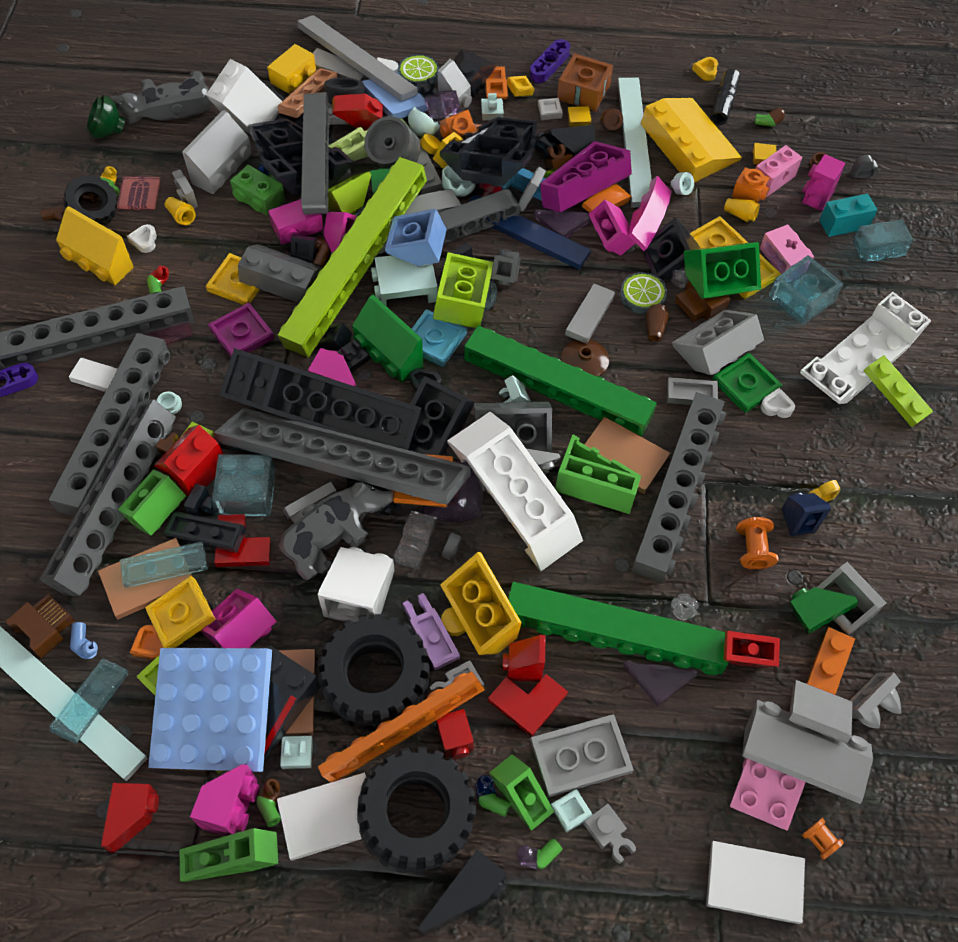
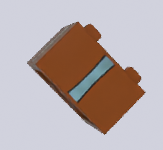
[557,53,613,112]

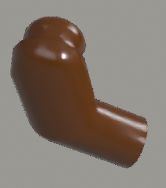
[313,238,330,268]

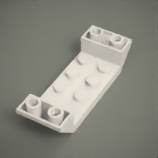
[800,292,931,404]
[447,412,583,572]

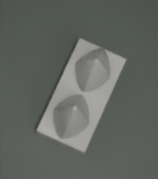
[283,481,336,523]
[849,672,901,728]

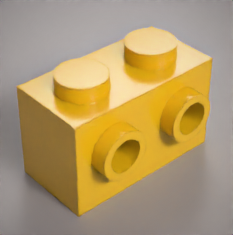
[267,44,316,94]

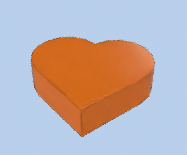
[130,625,163,660]

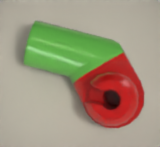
[147,266,169,294]

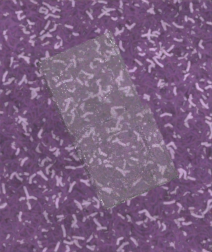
[394,511,436,570]

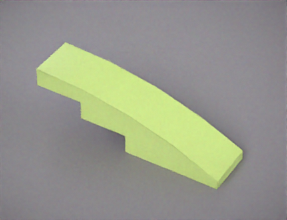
[329,118,410,161]

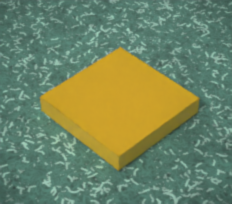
[206,253,260,305]
[145,576,216,648]

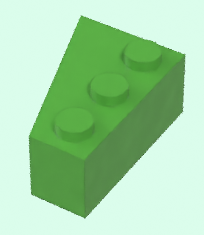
[555,435,641,514]

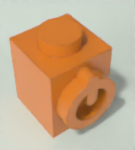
[439,110,476,138]
[732,167,770,203]

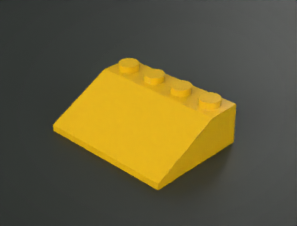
[641,98,742,182]

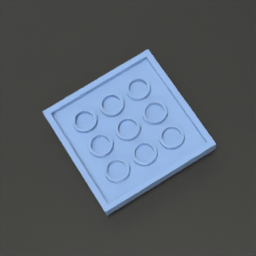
[148,648,272,772]

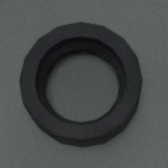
[324,78,364,104]

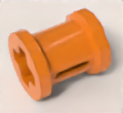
[802,818,844,860]

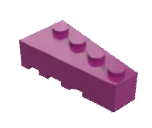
[540,141,632,212]

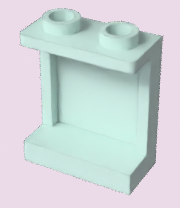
[371,255,438,306]

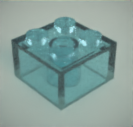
[769,255,843,325]
[212,455,275,516]

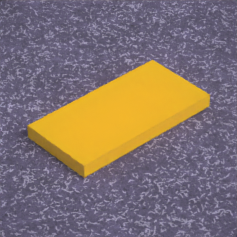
[690,216,781,299]

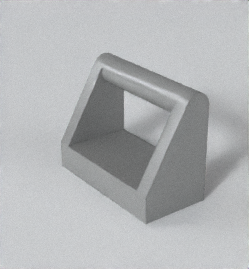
[816,562,886,636]

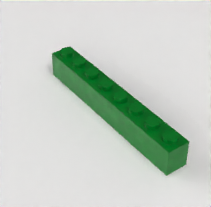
[464,325,657,437]
[508,582,728,675]

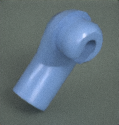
[70,622,98,659]

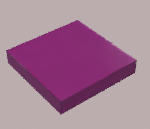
[208,302,275,358]

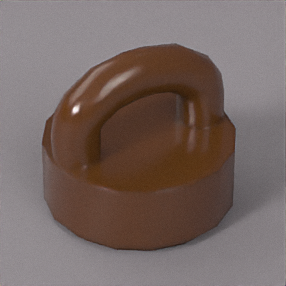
[600,108,623,131]

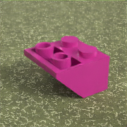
[190,764,259,836]

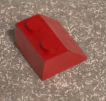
[154,425,228,497]

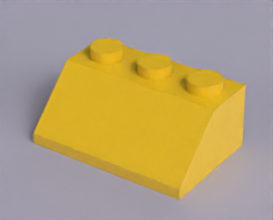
[56,206,134,285]
[440,552,522,655]

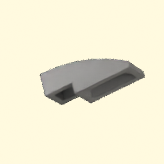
[404,190,461,215]

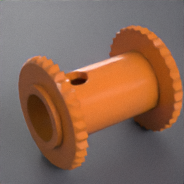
[736,517,779,569]

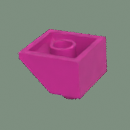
[200,588,277,648]

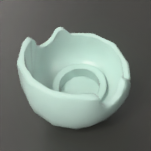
[408,107,440,137]
[442,166,475,197]

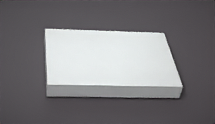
[277,773,366,861]
[706,841,805,924]

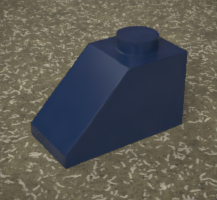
[782,493,831,536]

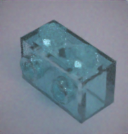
[853,219,913,262]

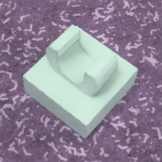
[481,93,503,120]
[499,375,531,403]
[280,736,313,769]

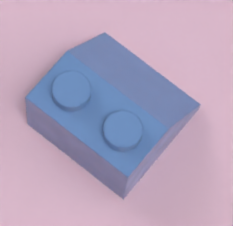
[385,208,446,266]

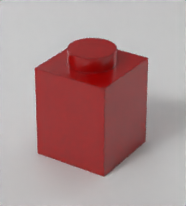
[436,709,474,759]

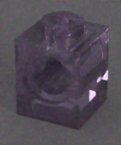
[424,90,461,119]

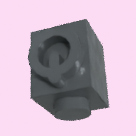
[491,249,521,285]

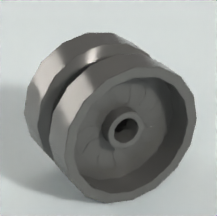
[364,116,420,169]

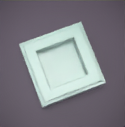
[551,789,592,833]

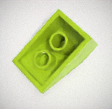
[433,252,494,328]

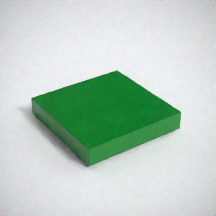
[712,353,783,414]

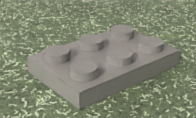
[530,714,634,797]

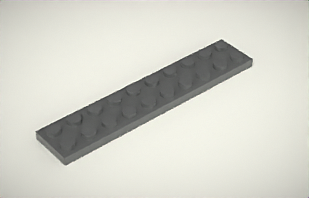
[214,408,470,505]

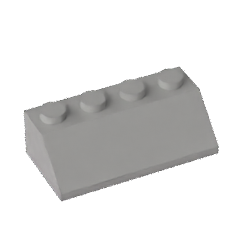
[742,700,873,804]

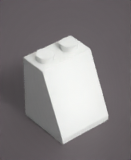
[206,59,282,133]
[318,547,395,623]

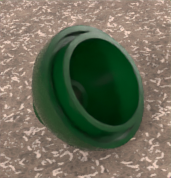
[86,95,125,139]

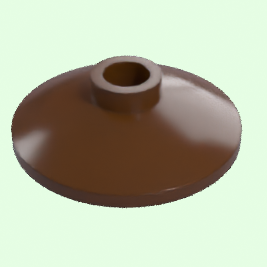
[561,340,609,376]

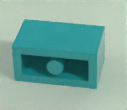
[819,193,878,237]

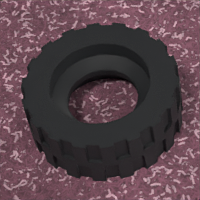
[64,175,117,226]

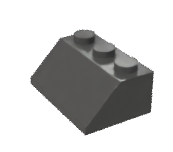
[238,244,323,303]
[474,401,552,453]

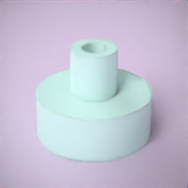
[671,172,694,195]

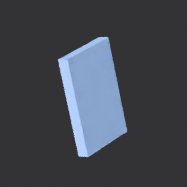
[362,72,429,119]

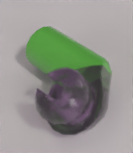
[516,838,563,869]

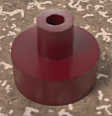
[479,183,502,197]

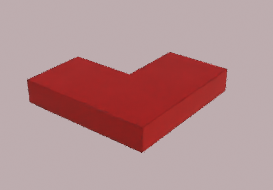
[214,514,271,567]
[488,674,568,737]

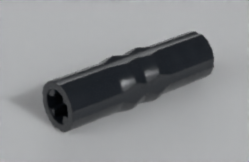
[710,69,741,125]

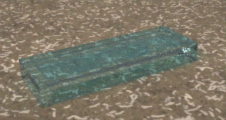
[120,542,208,588]
[49,658,128,744]

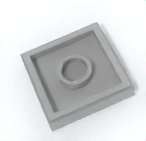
[789,680,852,743]

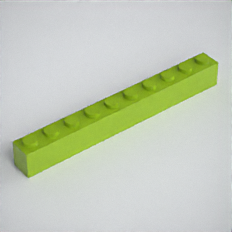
[278,157,427,358]

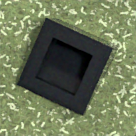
[317,323,352,351]

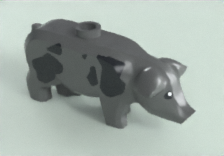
[110,71,213,125]
[278,482,394,580]

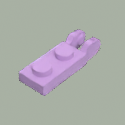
[402,593,460,671]

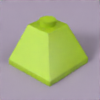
[328,171,371,215]

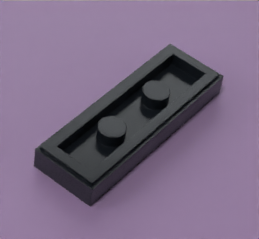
[163,511,247,553]

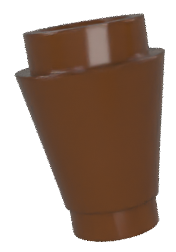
[646,304,670,342]

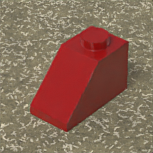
[332,94,383,131]
[724,631,780,668]
[502,635,546,682]
[101,783,159,852]

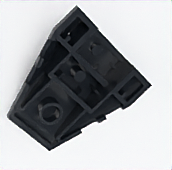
[439,117,537,187]
[248,118,353,196]

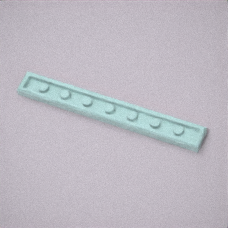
[617,78,652,207]
[0,627,148,782]

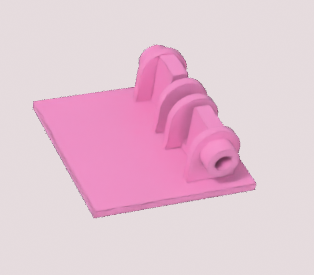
[730,758,805,831]

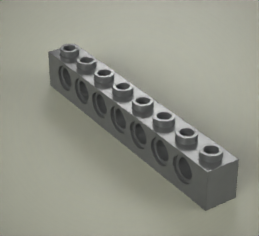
[0,286,195,370]
[49,333,170,517]
[632,392,726,583]
[39,399,176,596]

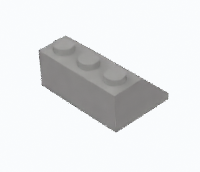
[182,110,252,194]
[672,310,764,375]

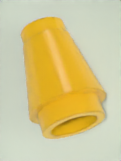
[165,197,196,225]
[724,198,760,222]

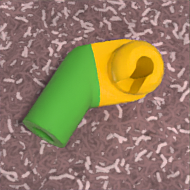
[100,166,120,197]

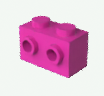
[802,154,846,211]
[268,199,324,245]
[588,200,635,256]

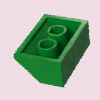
[684,242,762,298]
[352,295,423,384]

